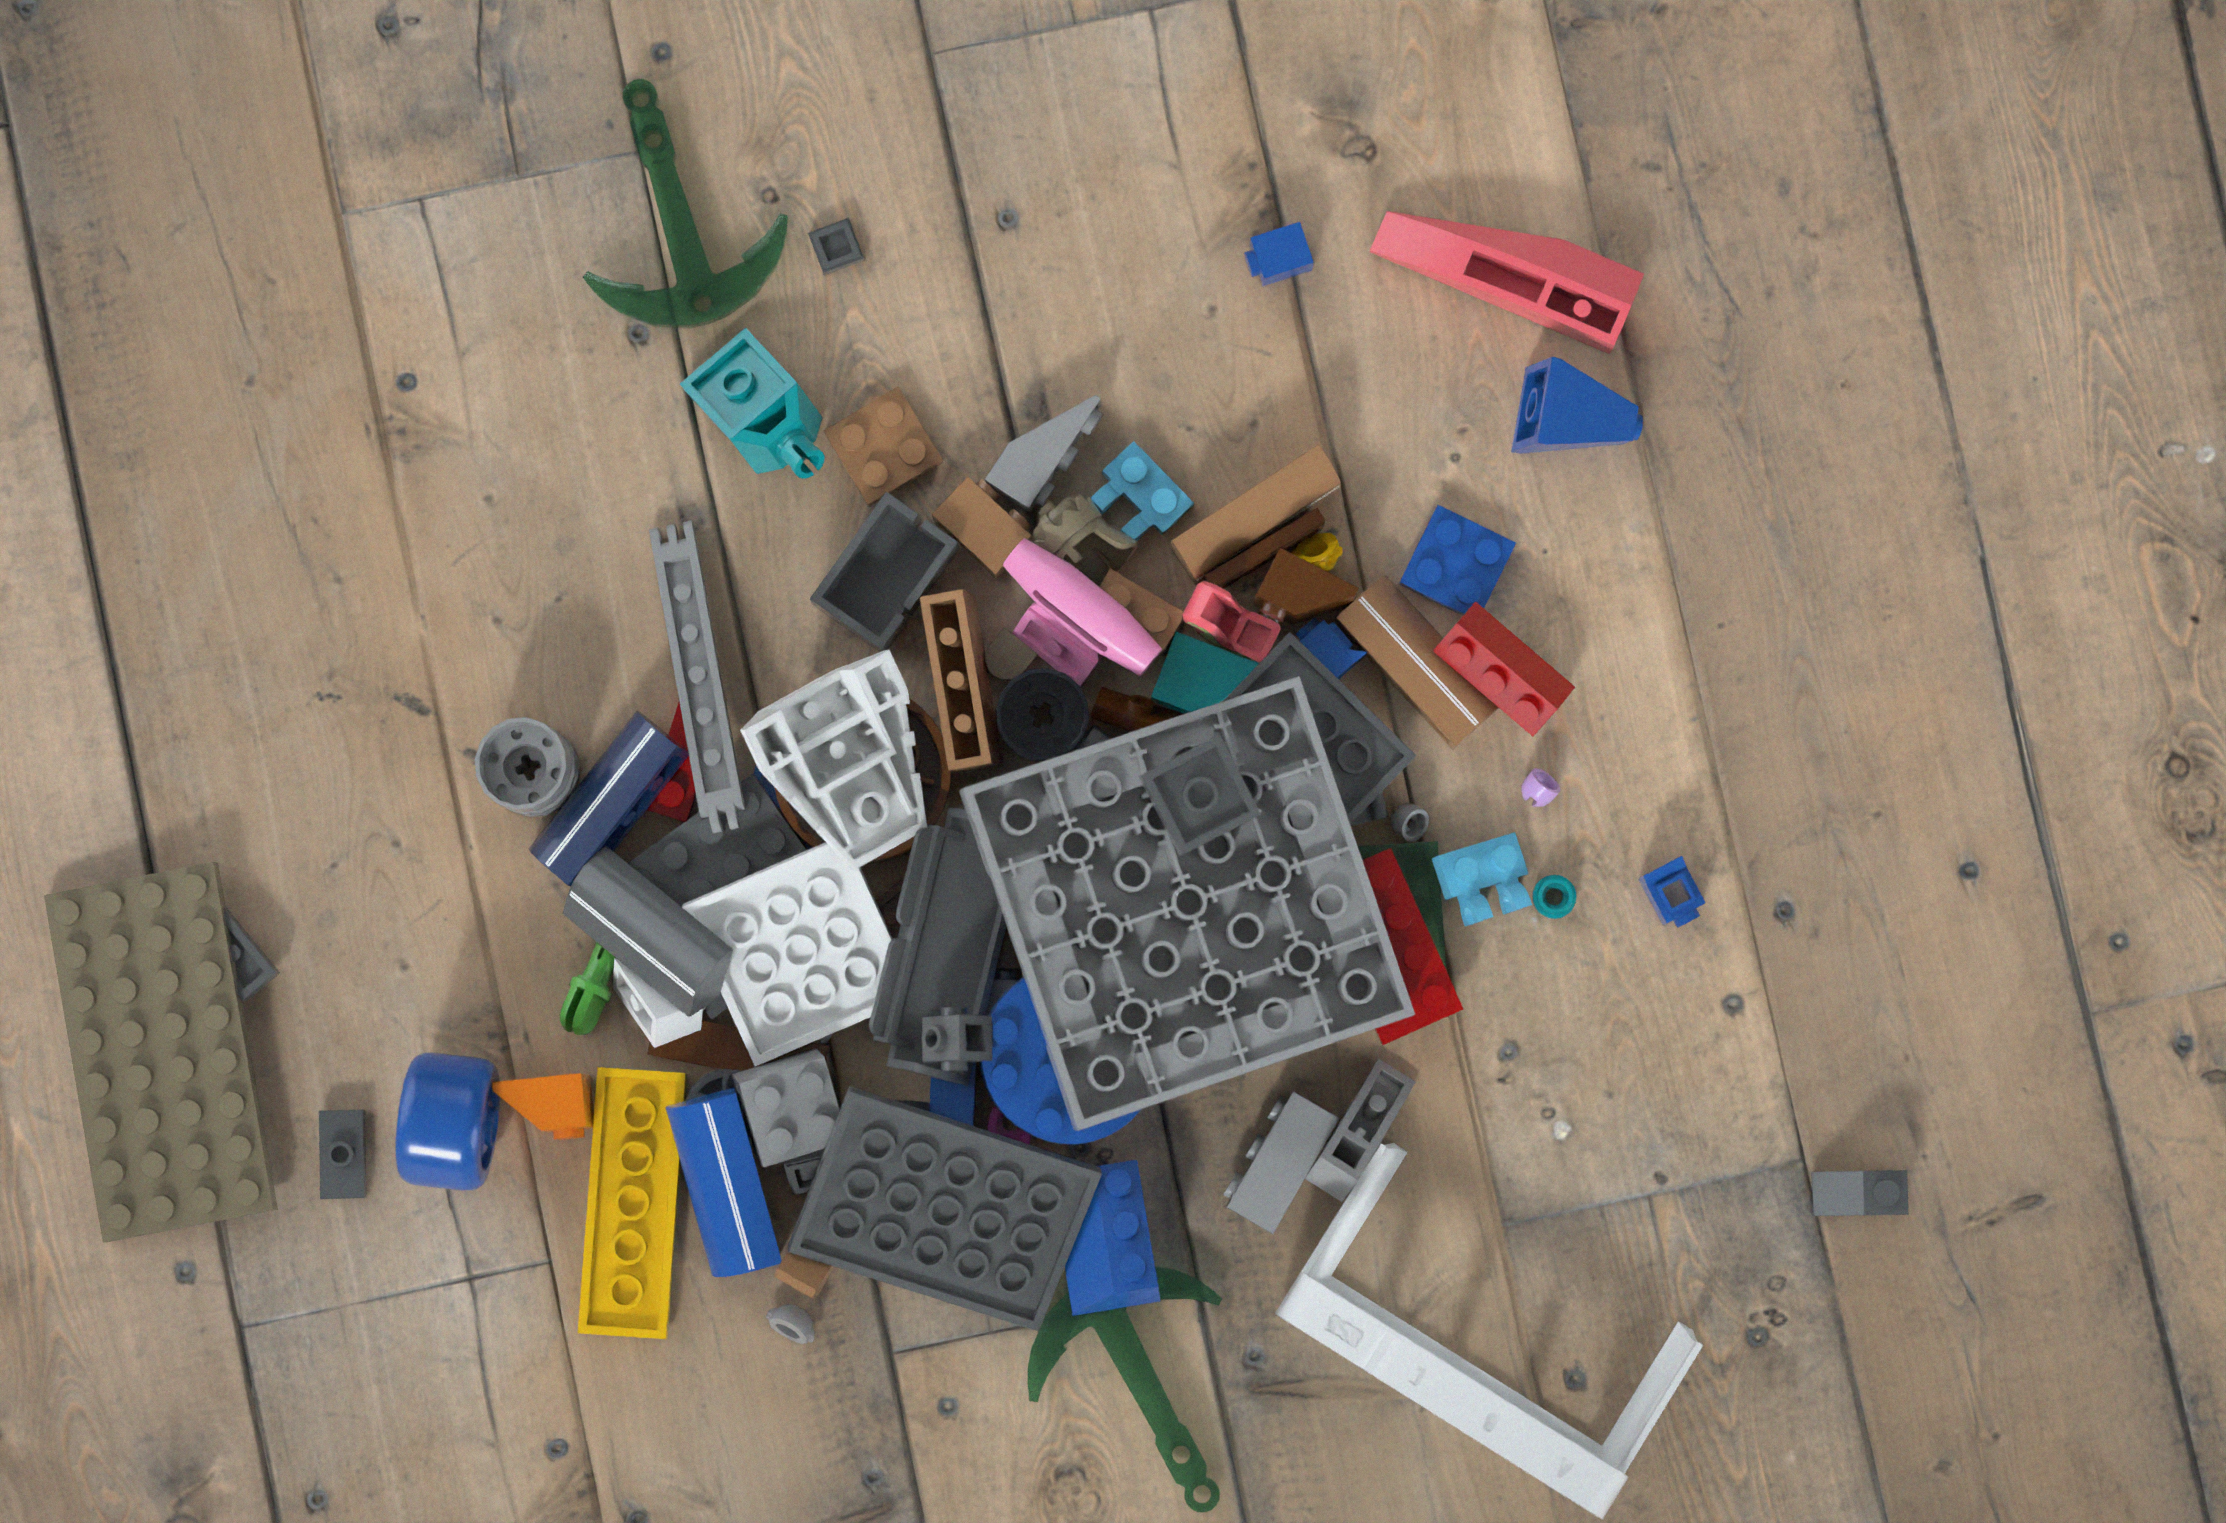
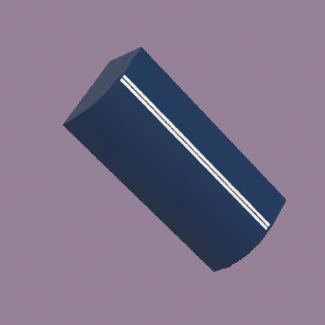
[529,711,689,887]

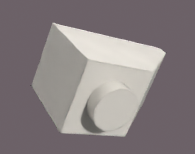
[613,958,706,1048]

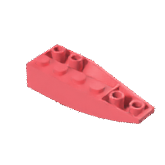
[1370,211,1644,354]

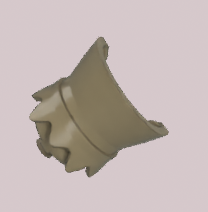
[1033,494,1139,586]

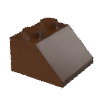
[1254,548,1359,626]

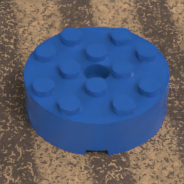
[979,977,1141,1144]

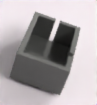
[810,492,960,652]

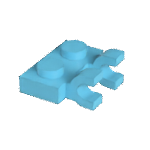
[1091,441,1194,542]
[1431,832,1532,927]

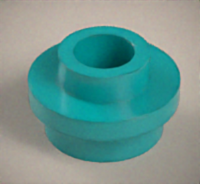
[1532,875,1577,919]

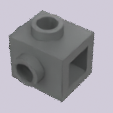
[922,1007,992,1071]

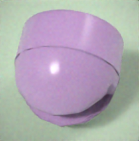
[1521,768,1560,807]

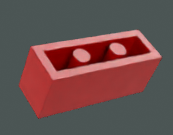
[1433,601,1575,737]

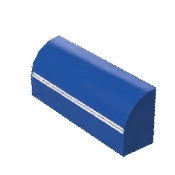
[665,1087,782,1277]

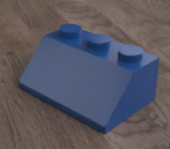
[1065,1160,1160,1316]

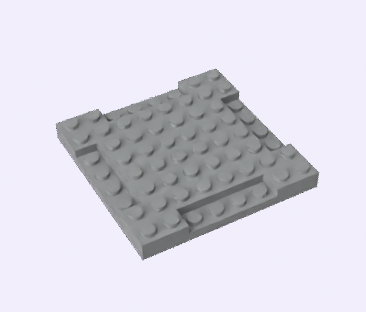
[959,676,1415,1131]

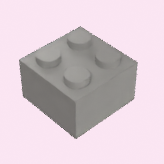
[732,1048,840,1168]

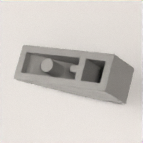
[1305,1059,1416,1202]

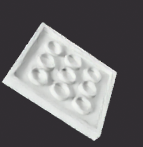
[682,842,893,1066]

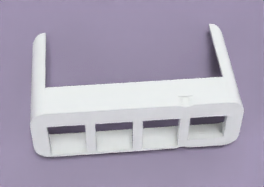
[1275,1143,1703,1520]

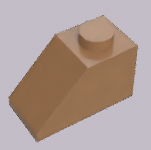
[773,1252,834,1298]

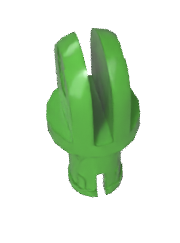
[560,942,616,1035]

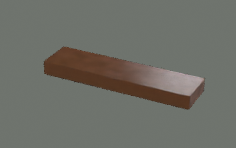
[647,1021,829,1071]

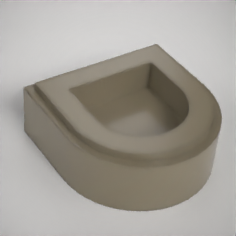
[985,627,1038,681]

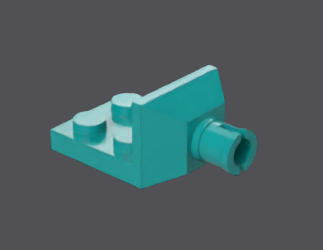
[680,327,825,479]

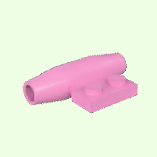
[1003,538,1162,687]

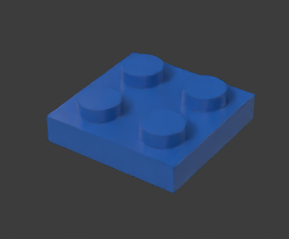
[1399,505,1516,616]

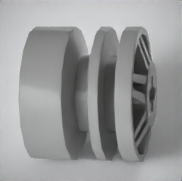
[475,717,580,817]

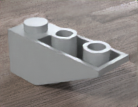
[985,395,1103,514]

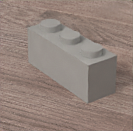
[1223,1092,1339,1234]

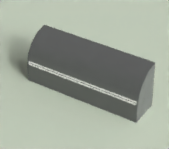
[562,846,733,1017]

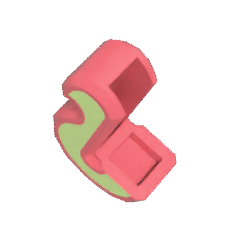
[1182,581,1281,663]

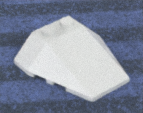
[741,650,927,870]

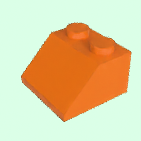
[492,1073,594,1140]

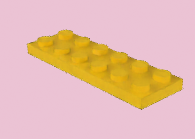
[577,1067,687,1339]

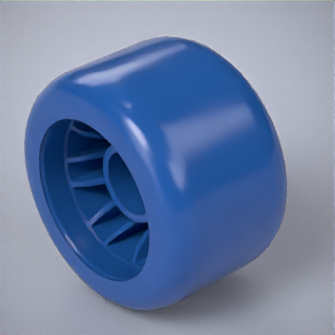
[396,1052,500,1191]

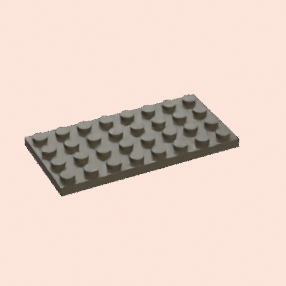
[44,862,278,1243]

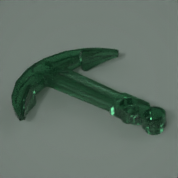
[583,79,788,328]
[1027,1266,1222,1513]

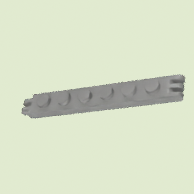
[649,520,745,834]

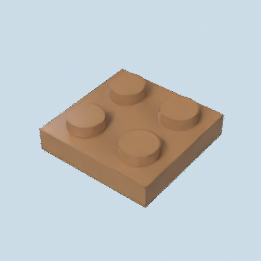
[823,386,943,507]

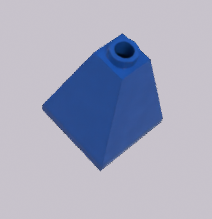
[1511,357,1643,454]

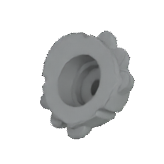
[766,1304,815,1344]

